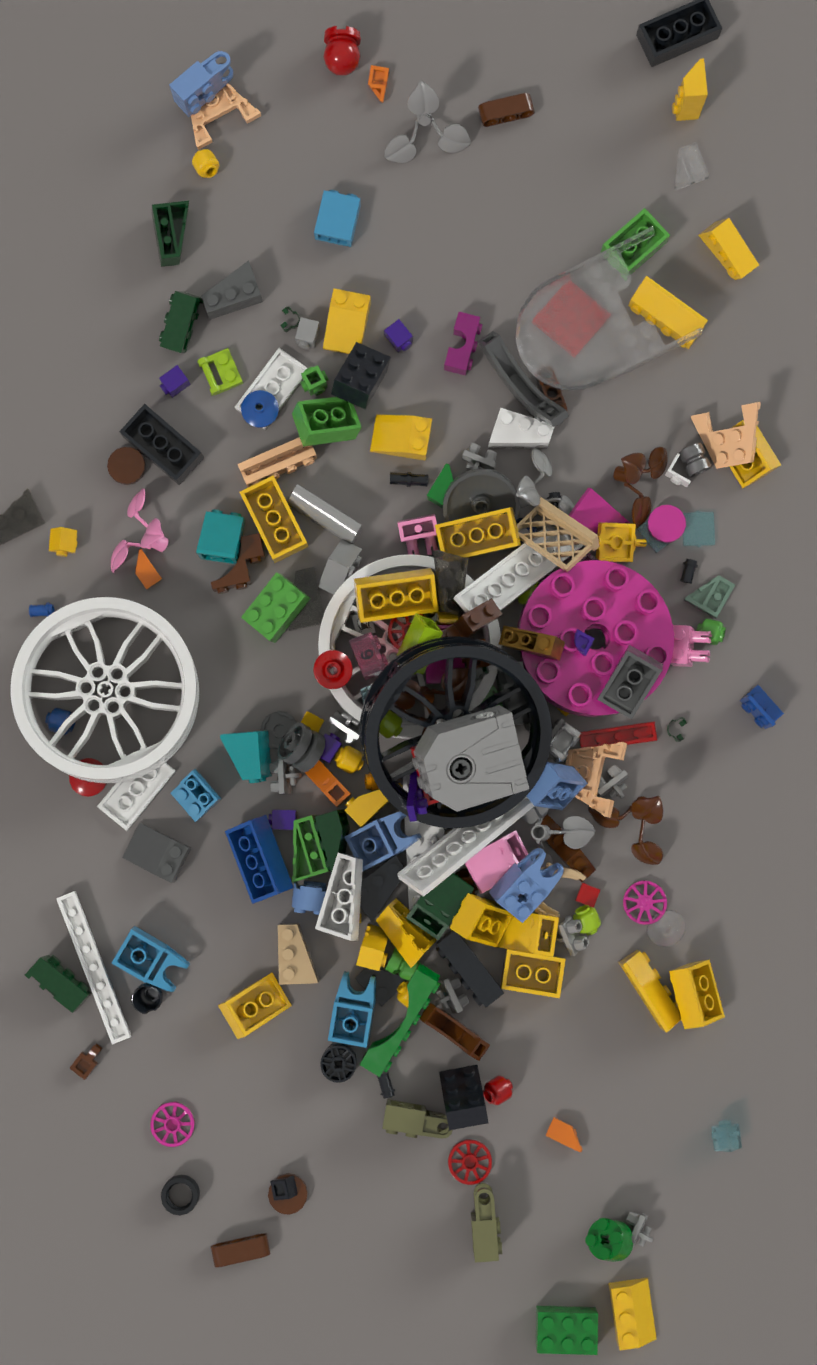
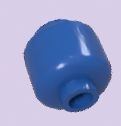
[45,708,75,735]

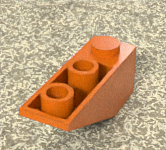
[305,760,352,808]

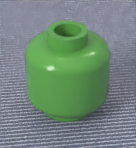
[696,619,726,645]

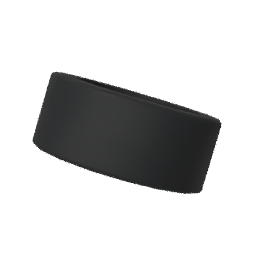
[161,1175,200,1216]

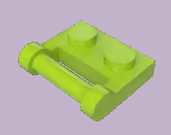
[197,348,243,396]

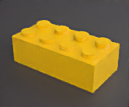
[239,475,309,563]
[435,507,521,562]
[354,568,438,623]

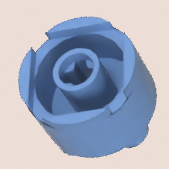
[292,881,327,915]

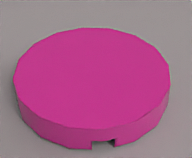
[648,505,686,543]

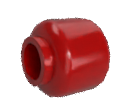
[483,1076,513,1106]

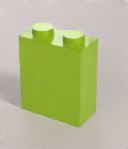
[397,614,443,675]

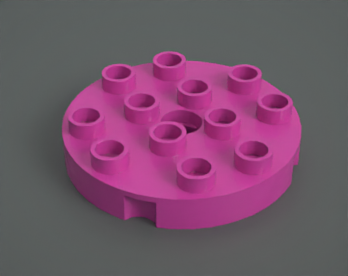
[517,560,674,717]

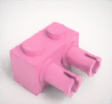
[398,514,439,555]
[670,625,712,667]

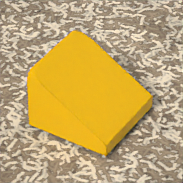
[437,611,458,625]
[301,711,325,732]

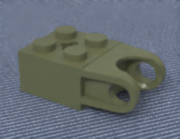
[382,1099,453,1139]
[471,1183,502,1263]

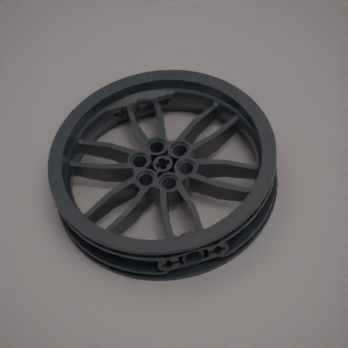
[360,636,552,828]

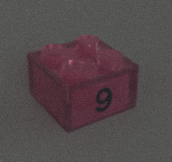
[349,632,388,681]

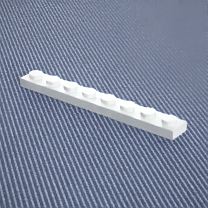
[56,891,132,1045]

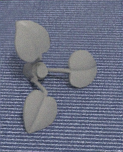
[384,80,471,163]
[516,447,574,515]
[522,806,595,868]

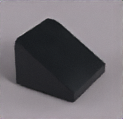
[270,1176,298,1200]

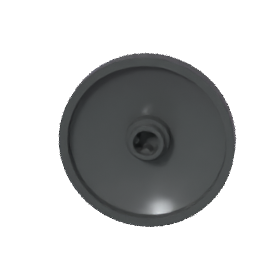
[443,469,519,522]

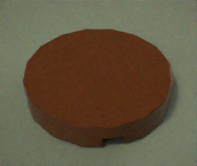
[107,447,146,485]
[268,1173,308,1215]

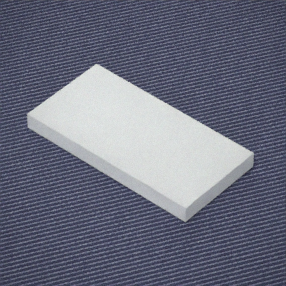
[235,348,307,430]
[97,763,176,831]

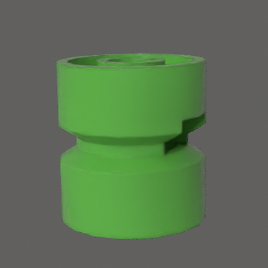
[385,947,420,982]

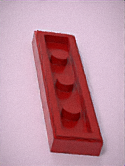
[579,721,657,748]

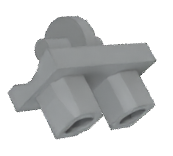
[462,443,497,470]
[328,711,360,745]
[270,759,301,794]
[597,765,628,799]
[556,915,589,956]
[435,977,469,1014]
[626,1212,654,1249]

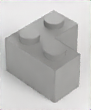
[318,539,362,595]

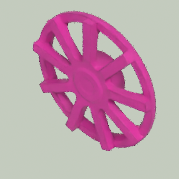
[623,881,667,925]
[150,1102,195,1147]

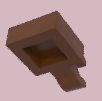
[70,1044,103,1080]

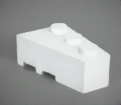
[488,408,554,448]

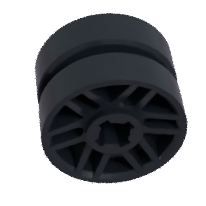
[320,1043,357,1083]

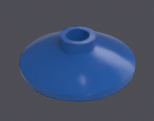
[241,390,279,428]

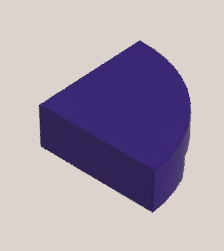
[574,629,595,656]

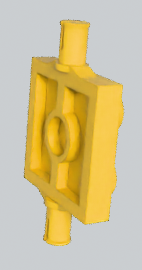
[595,522,647,562]

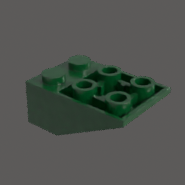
[314,809,350,873]
[406,873,474,940]

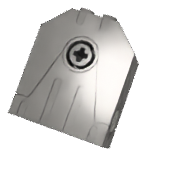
[412,705,529,812]

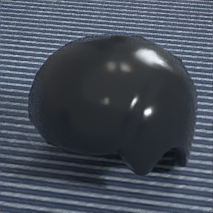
[131,983,163,1014]

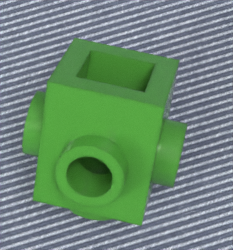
[300,365,329,396]

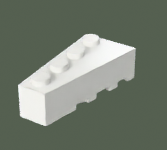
[315,853,363,941]

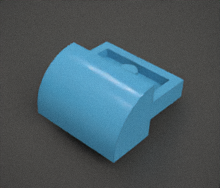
[171,769,221,822]

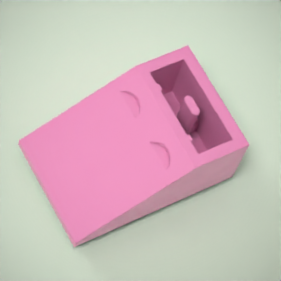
[465,830,528,894]

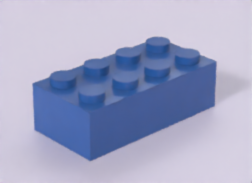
[225,815,294,904]

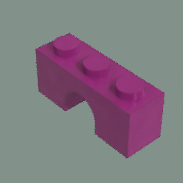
[444,312,483,376]

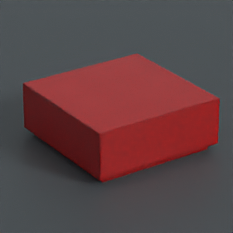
[575,883,600,908]

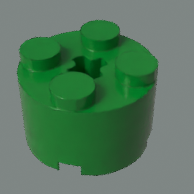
[585,1218,633,1262]

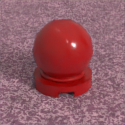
[323,26,361,76]

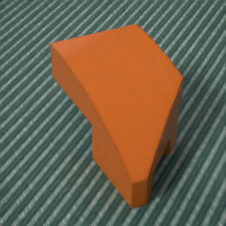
[368,65,389,103]
[135,548,162,590]
[545,1117,583,1152]

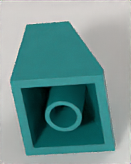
[196,509,246,564]
[220,730,272,783]

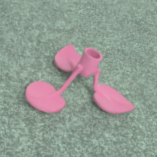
[111,488,169,573]

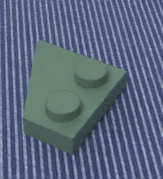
[684,575,735,618]

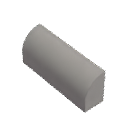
[288,484,362,544]

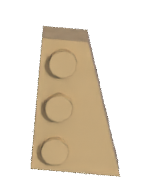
[278,923,320,985]

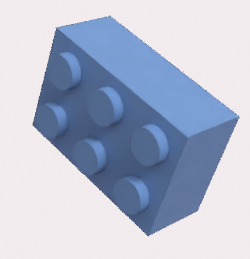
[527,762,588,810]

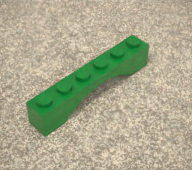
[360,963,441,1077]

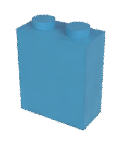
[314,190,361,247]

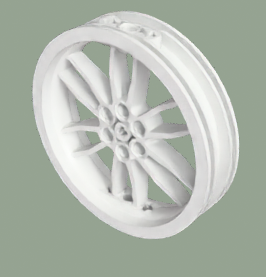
[318,554,502,739]
[11,597,199,783]

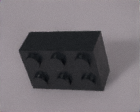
[331,342,391,410]
[439,1065,489,1131]

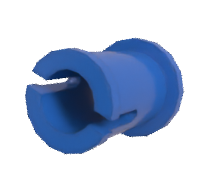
[29,602,55,617]

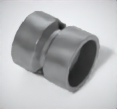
[679,443,712,477]

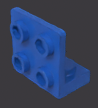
[740,685,784,729]

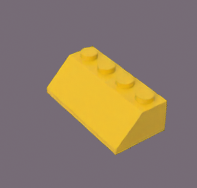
[628,276,708,349]
[618,950,681,1033]

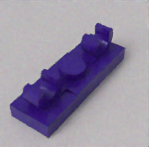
[406,771,428,822]

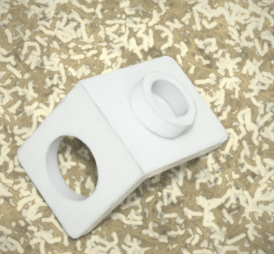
[665,453,691,487]

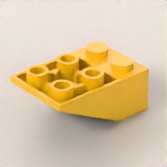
[497,913,559,957]

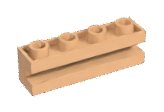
[238,437,317,487]

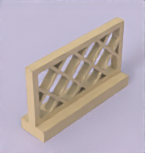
[517,497,600,572]

